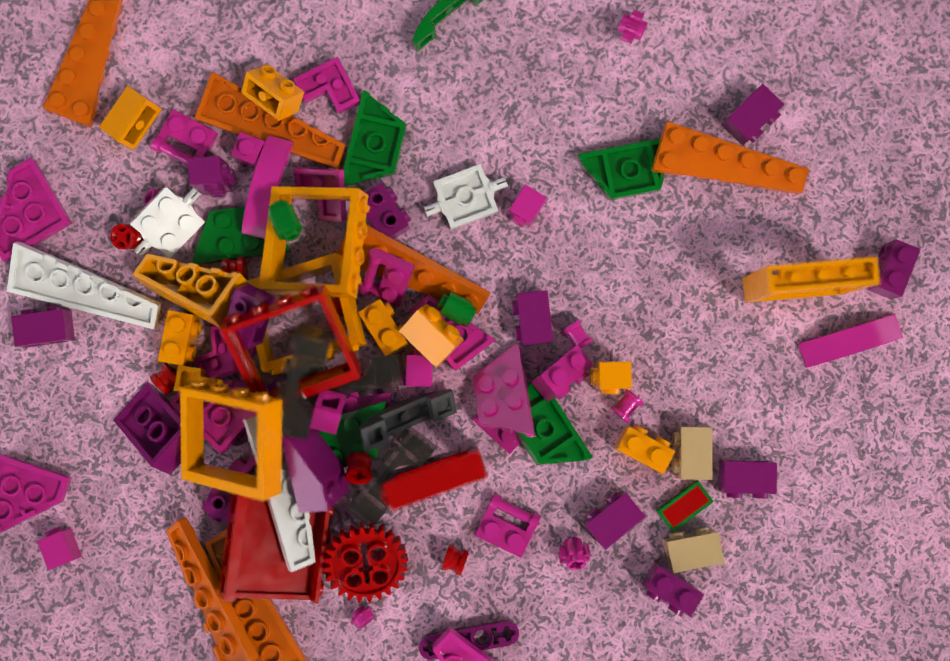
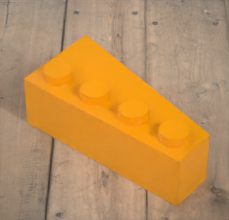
[132,254,249,328]

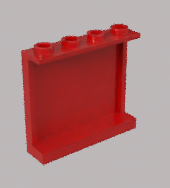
[219,493,334,604]

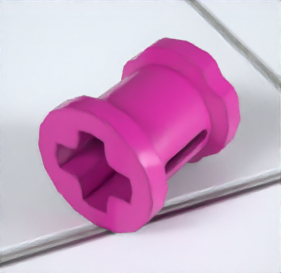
[561,319,593,349]
[610,389,644,423]

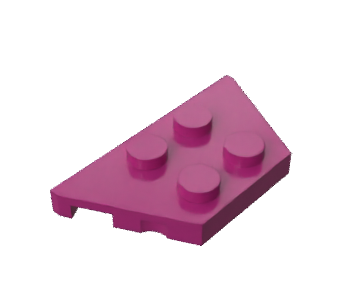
[473,344,535,437]

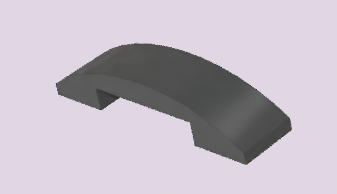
[359,389,457,452]

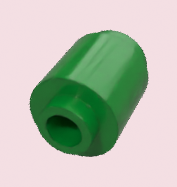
[268,200,303,242]
[437,291,477,326]

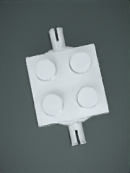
[424,164,508,230]
[130,186,205,258]

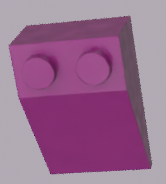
[113,382,181,475]
[282,419,350,513]

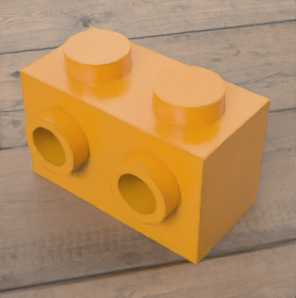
[241,64,304,121]
[99,85,162,151]
[358,299,409,358]
[399,304,464,367]
[157,310,202,367]
[589,362,632,394]
[613,424,676,474]

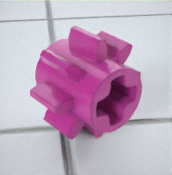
[617,9,648,44]
[558,537,591,570]

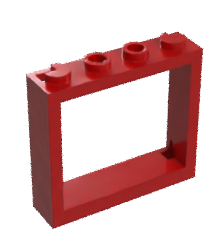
[220,284,361,406]
[380,446,487,511]

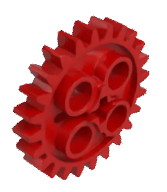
[323,522,408,603]

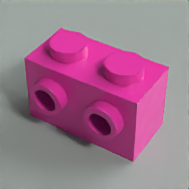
[531,345,594,402]

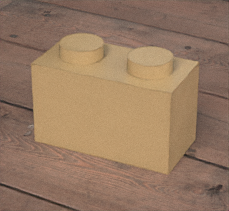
[672,426,713,480]
[663,526,725,573]

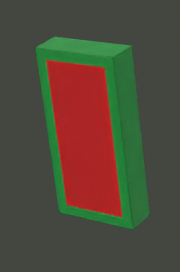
[656,480,714,532]

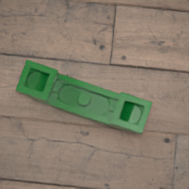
[412,0,484,52]

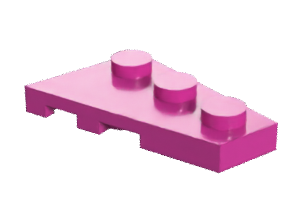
[432,627,495,661]

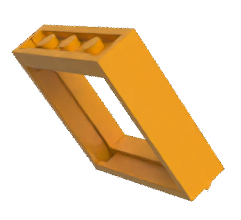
[259,186,370,298]
[248,252,367,376]
[742,257,880,303]
[180,380,282,501]

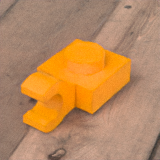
[174,365,224,392]

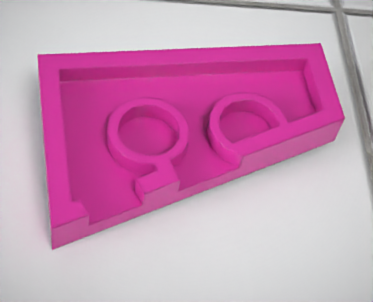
[409,295,496,371]

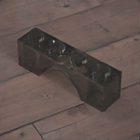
[277,324,333,440]
[295,354,406,404]
[347,427,437,527]

